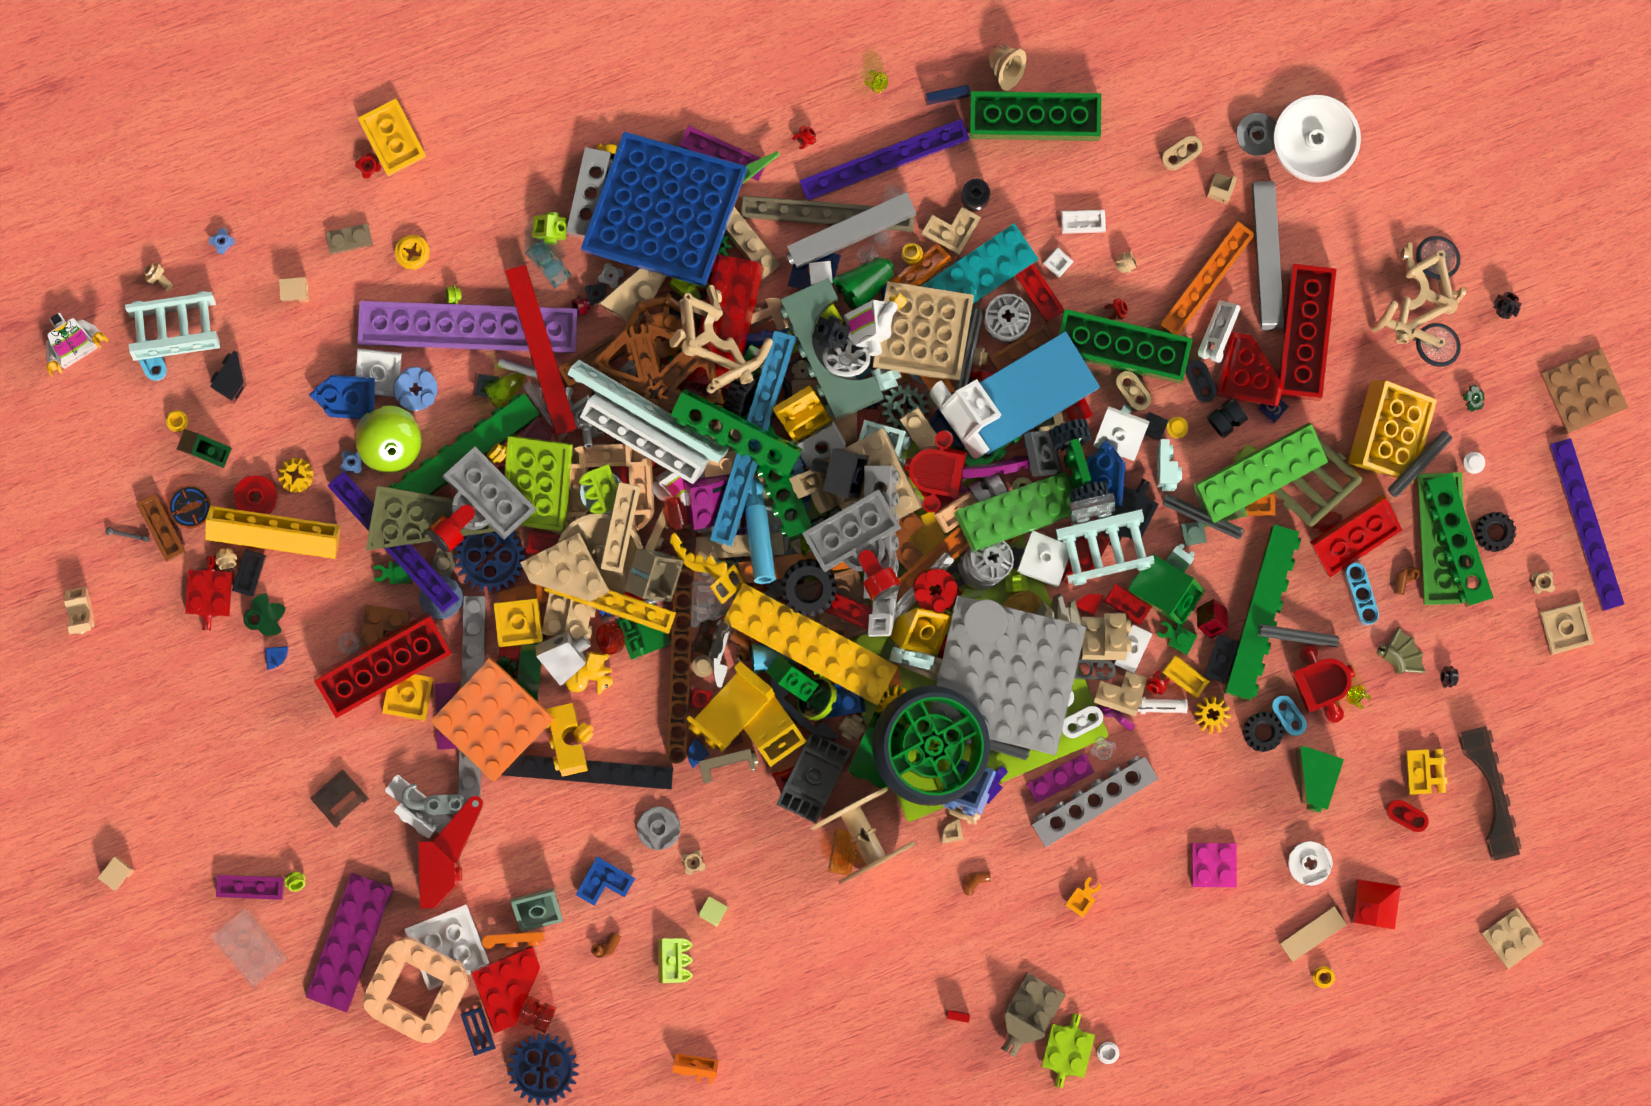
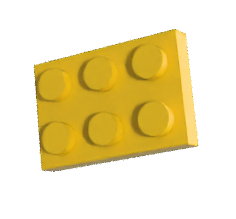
[358,99,426,176]

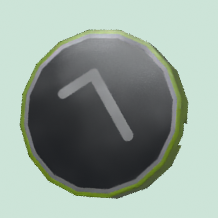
[798,677,837,721]

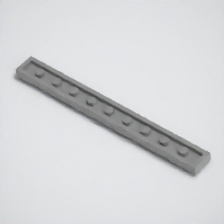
[458,596,486,816]

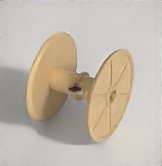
[809,787,917,885]

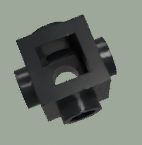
[812,315,851,349]

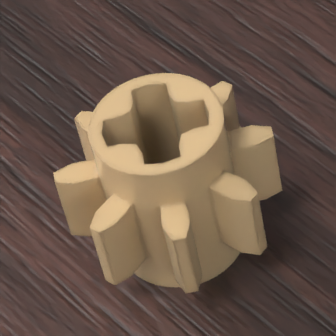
[839,714,866,741]

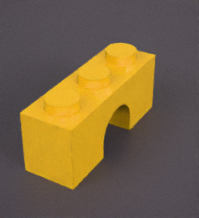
[547,703,588,777]

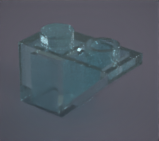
[525,239,571,289]

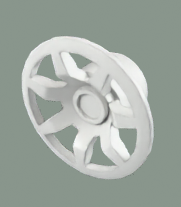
[822,339,870,379]

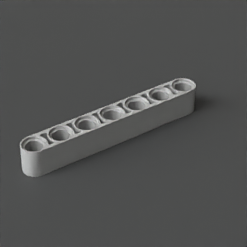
[1252,181,1284,330]

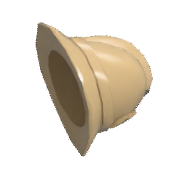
[988,45,1027,91]

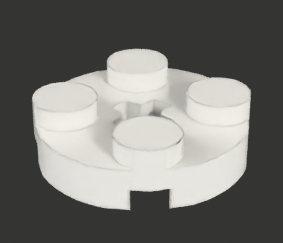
[1288,841,1333,886]

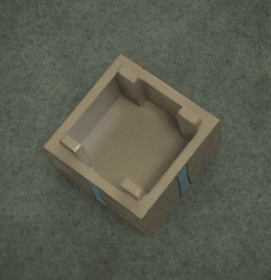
[624,548,684,602]

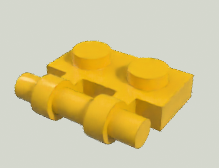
[1406,749,1448,795]

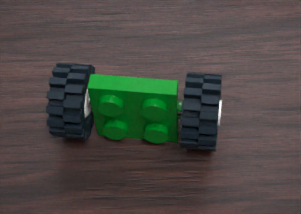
[1049,419,1111,513]

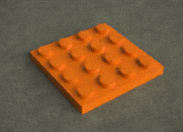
[430,657,554,782]

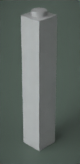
[786,192,917,269]

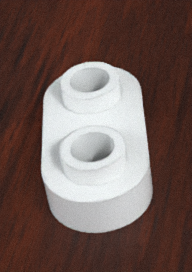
[1062,706,1103,738]

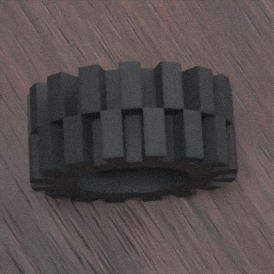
[723,378,758,418]
[1475,512,1517,552]
[1243,712,1284,752]

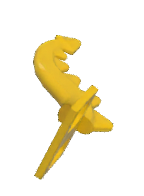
[670,533,746,604]

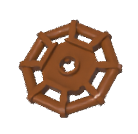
[621,294,698,371]

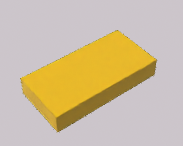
[1161,655,1210,699]

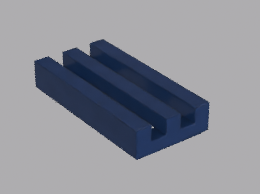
[926,85,970,105]
[460,1007,496,1056]

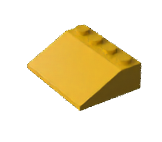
[1348,380,1437,483]

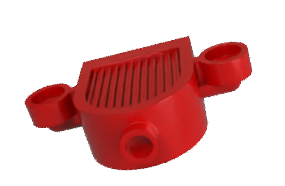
[905,430,967,513]
[1291,644,1355,723]

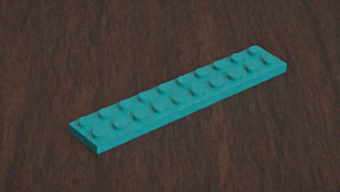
[855,223,1039,380]

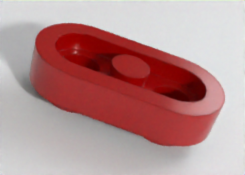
[1386,800,1429,833]

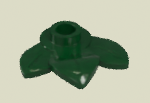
[243,593,286,636]

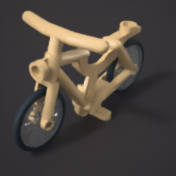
[1370,236,1466,367]

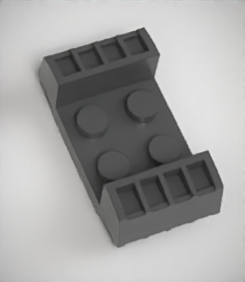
[776,732,852,824]

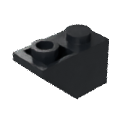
[210,351,247,403]

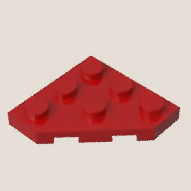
[1216,332,1283,406]
[470,946,540,1033]

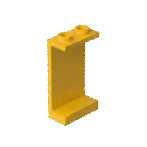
[686,661,775,752]

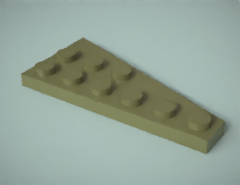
[366,486,496,551]

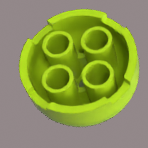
[354,406,422,473]

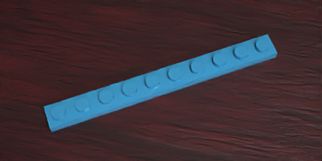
[710,331,796,547]

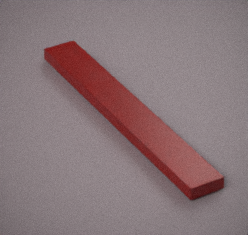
[505,265,577,436]

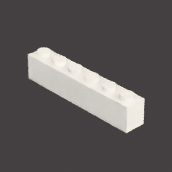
[580,393,709,484]

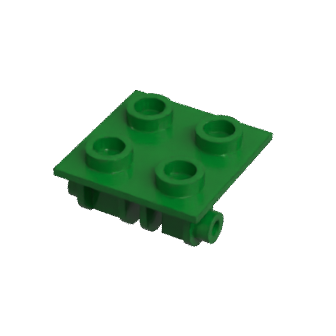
[615,603,671,660]

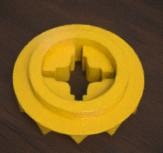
[395,235,430,270]
[278,458,313,493]

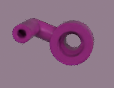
[1097,704,1134,731]

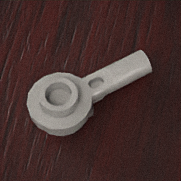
[574,408,594,448]

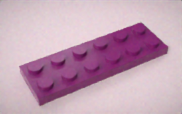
[306,873,393,1012]

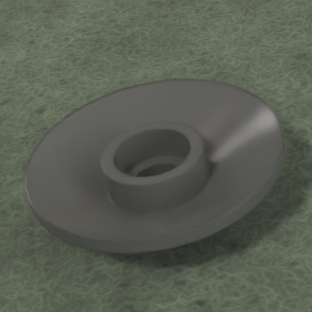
[1236,113,1276,156]

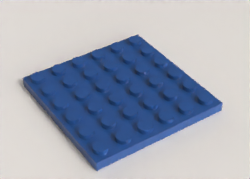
[581,132,747,287]

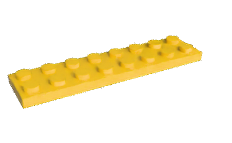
[723,583,899,705]

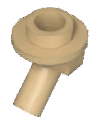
[144,263,173,291]
[949,807,980,825]

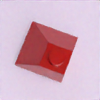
[1351,879,1401,930]

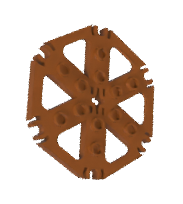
[587,323,724,461]

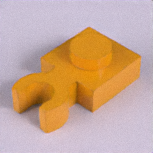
[1065,877,1101,918]

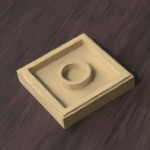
[1539,602,1594,655]

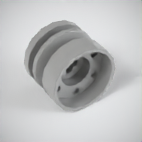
[984,294,1031,344]
[958,541,1014,590]

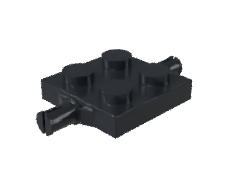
[1102,479,1159,546]

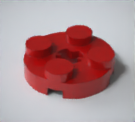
[234,475,279,515]
[913,567,957,612]

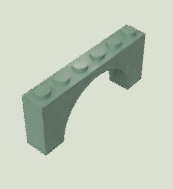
[779,278,883,421]

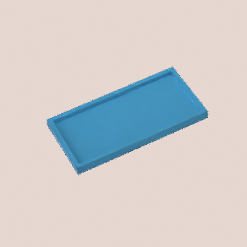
[978,331,1100,455]

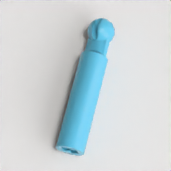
[745,478,776,584]

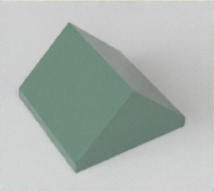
[510,888,563,932]

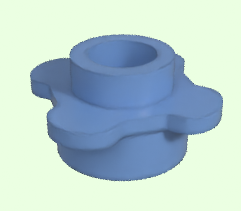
[209,228,235,254]
[340,450,362,473]

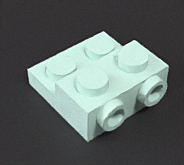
[858,420,911,468]
[1157,439,1182,491]

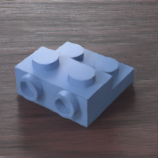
[942,759,996,817]

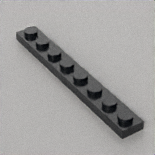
[501,755,674,790]

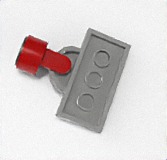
[427,447,536,553]
[802,489,901,601]

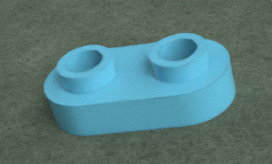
[139,339,167,381]
[1272,696,1307,736]

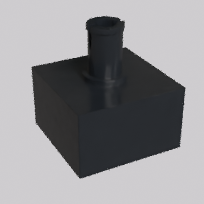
[811,448,870,498]

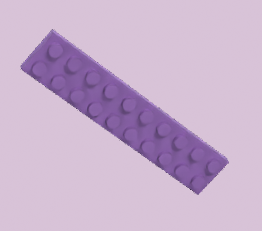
[358,301,578,353]

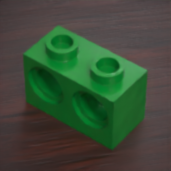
[766,654,819,702]

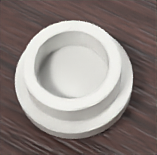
[1463,452,1485,474]
[1097,1042,1119,1064]

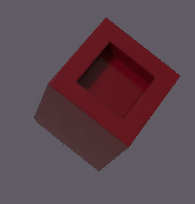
[1197,599,1228,638]

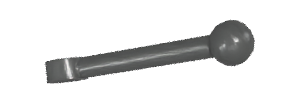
[105,527,150,542]

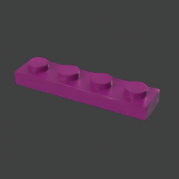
[679,125,766,182]

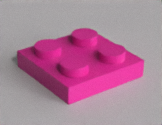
[1192,843,1237,887]

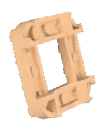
[566,443,654,531]
[364,937,469,1043]

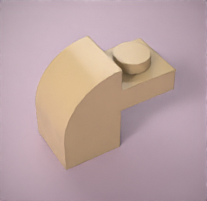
[751,298,791,331]
[64,586,94,634]

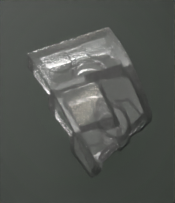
[691,561,739,627]

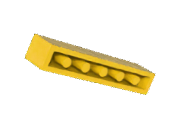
[206,506,340,559]

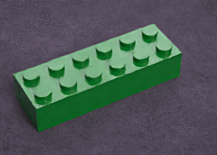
[969,91,1102,141]
[1058,309,1193,384]

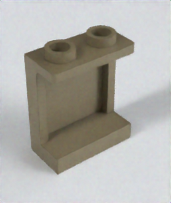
[699,749,759,784]

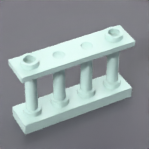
[125,291,220,361]
[1056,509,1154,586]

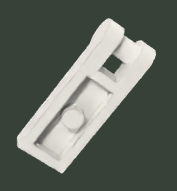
[1198,300,1241,363]

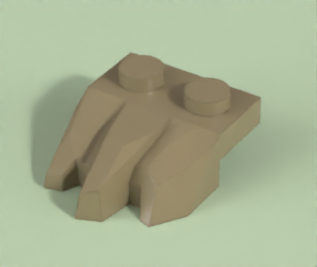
[1036,593,1082,651]

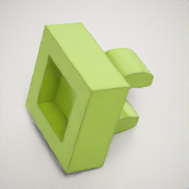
[1005,568,1028,592]

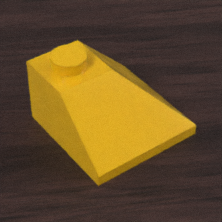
[890,608,952,655]

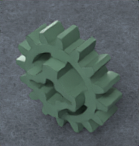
[881,385,929,431]

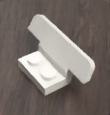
[930,379,1001,458]

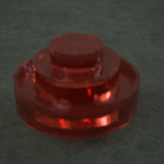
[596,622,625,655]

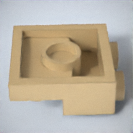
[542,592,596,640]
[1081,613,1131,660]

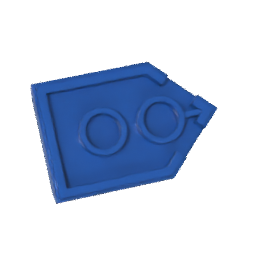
[309,375,375,419]
[1086,440,1126,506]

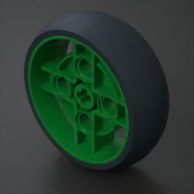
[872,686,990,806]

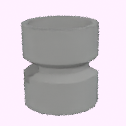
[968,473,1007,502]

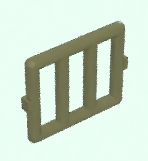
[1273,437,1362,527]

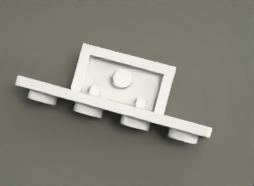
[385,775,453,839]

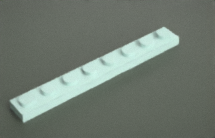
[568,360,729,463]

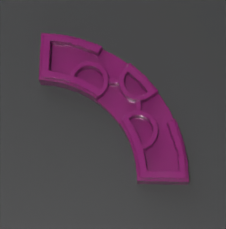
[962,455,1029,478]

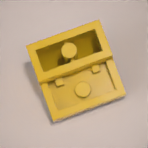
[773,385,832,443]

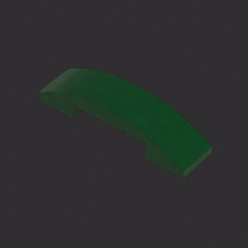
[517,634,545,702]

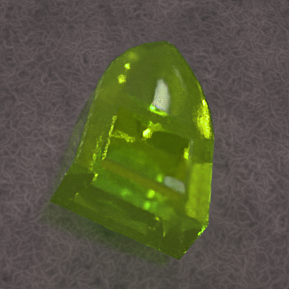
[484,373,526,407]

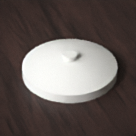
[1273,95,1361,182]

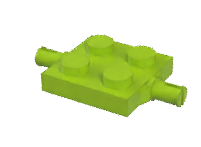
[1041,1013,1095,1088]

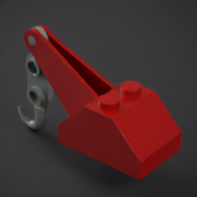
[402,784,484,909]

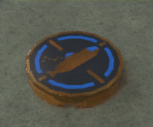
[168,485,212,529]

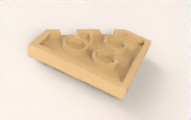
[520,533,609,602]

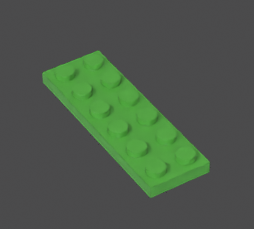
[1195,423,1328,523]
[954,471,1080,552]
[1417,472,1468,605]

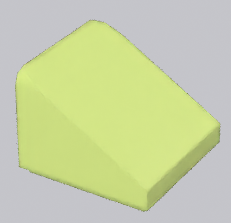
[698,897,728,926]

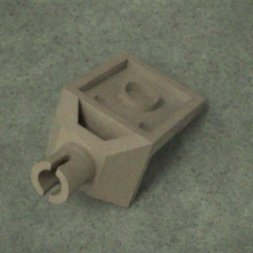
[1000,972,1066,1057]

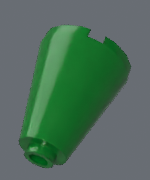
[832,257,895,310]

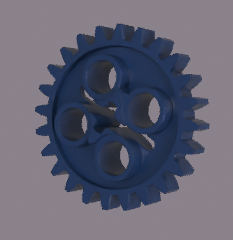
[454,531,525,593]
[507,1033,579,1105]

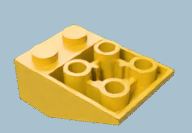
[744,696,807,767]

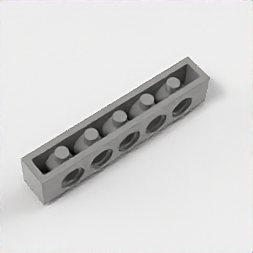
[864,466,899,599]
[1031,756,1158,847]

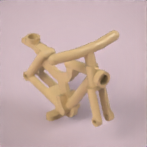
[669,285,773,393]

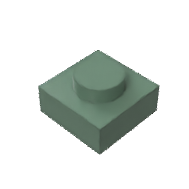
[1181,521,1207,546]

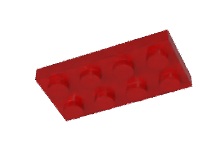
[1310,494,1402,577]

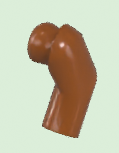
[1394,567,1420,595]
[729,631,751,663]
[962,871,991,896]
[591,932,621,958]

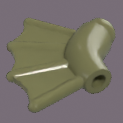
[1377,627,1426,674]

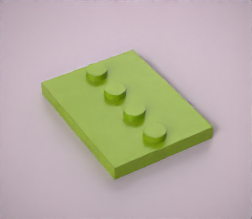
[505,436,573,532]

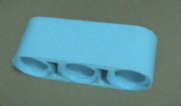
[1344,563,1379,626]

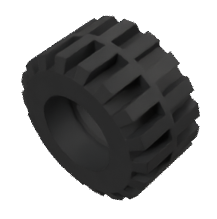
[781,559,837,616]

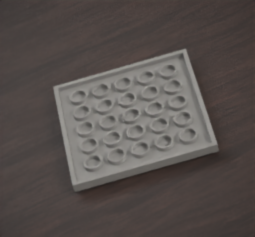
[930,595,1087,755]

